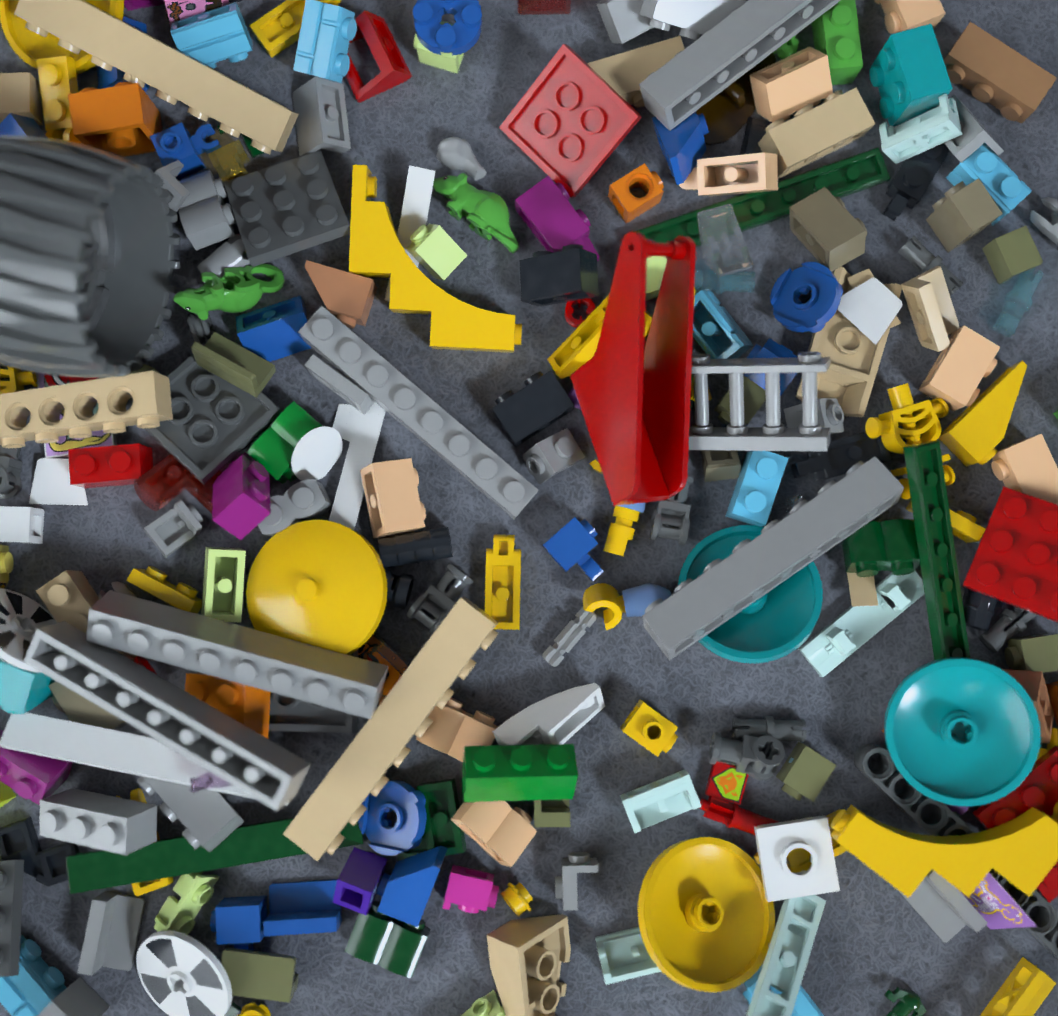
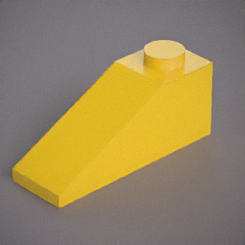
[547,295,653,379]
[938,360,1027,467]

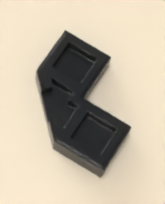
[0,817,80,887]

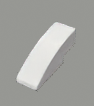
[493,683,605,745]

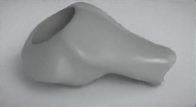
[437,137,486,181]

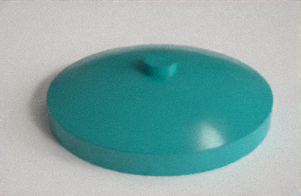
[678,525,823,663]
[884,657,1041,806]

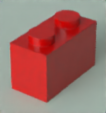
[68,443,154,489]

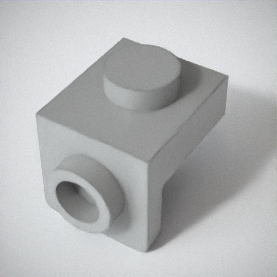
[784,398,844,434]
[523,428,585,484]
[144,500,203,558]
[555,852,598,911]

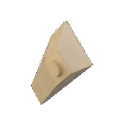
[487,914,571,1016]

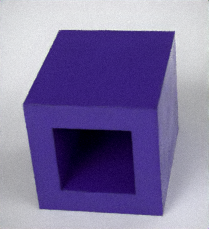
[333,847,388,915]

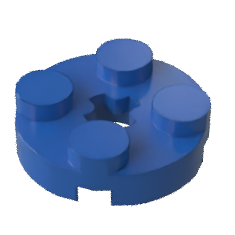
[412,0,482,56]
[770,262,843,333]
[358,780,426,856]

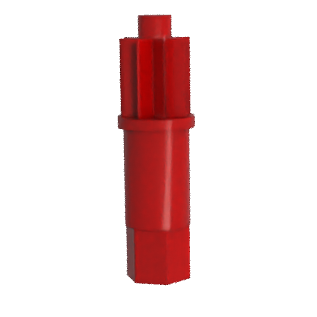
[699,796,778,836]

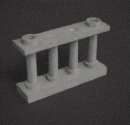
[689,351,831,451]

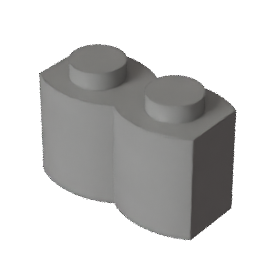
[179,170,236,250]
[258,479,333,537]

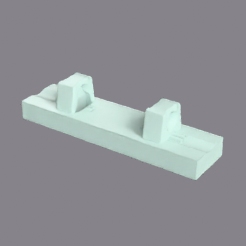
[798,569,925,677]
[746,895,826,1016]

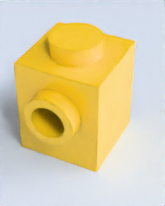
[620,699,678,757]

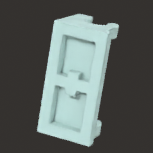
[879,93,963,164]
[620,769,701,833]
[595,927,661,985]

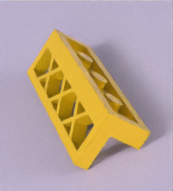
[980,957,1057,1016]

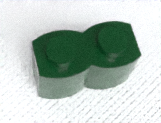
[841,519,920,577]
[345,901,431,978]

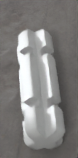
[542,606,597,667]

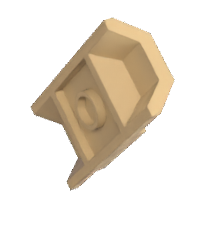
[795,266,902,417]

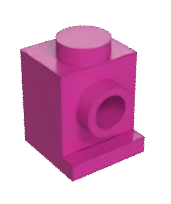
[442,865,499,913]

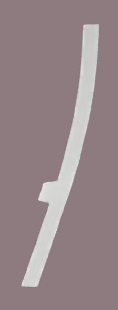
[329,165,435,530]

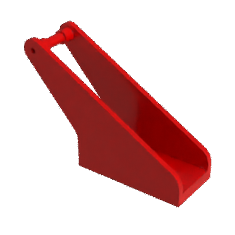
[570,232,696,506]

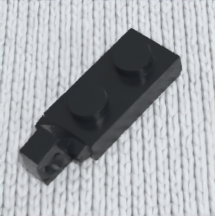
[883,143,950,221]
[790,431,893,481]

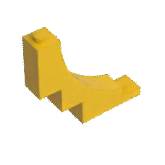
[349,165,522,353]
[830,801,1058,898]

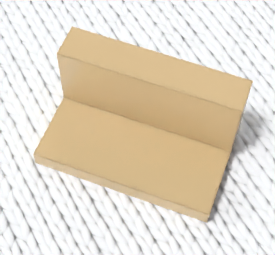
[901,266,960,352]

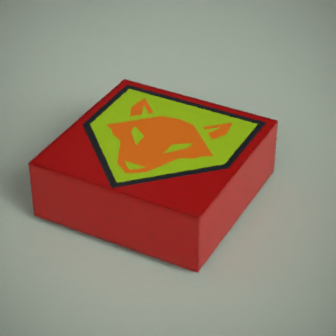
[705,762,749,805]

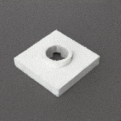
[754,815,840,902]

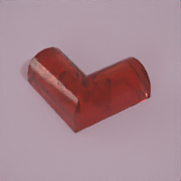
[134,454,222,514]

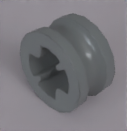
[187,313,215,344]

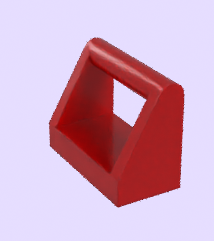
[345,11,412,103]

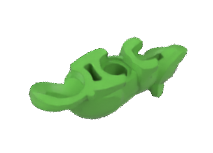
[433,173,520,254]
[173,264,285,320]

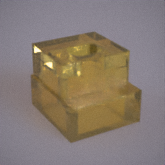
[208,139,251,182]

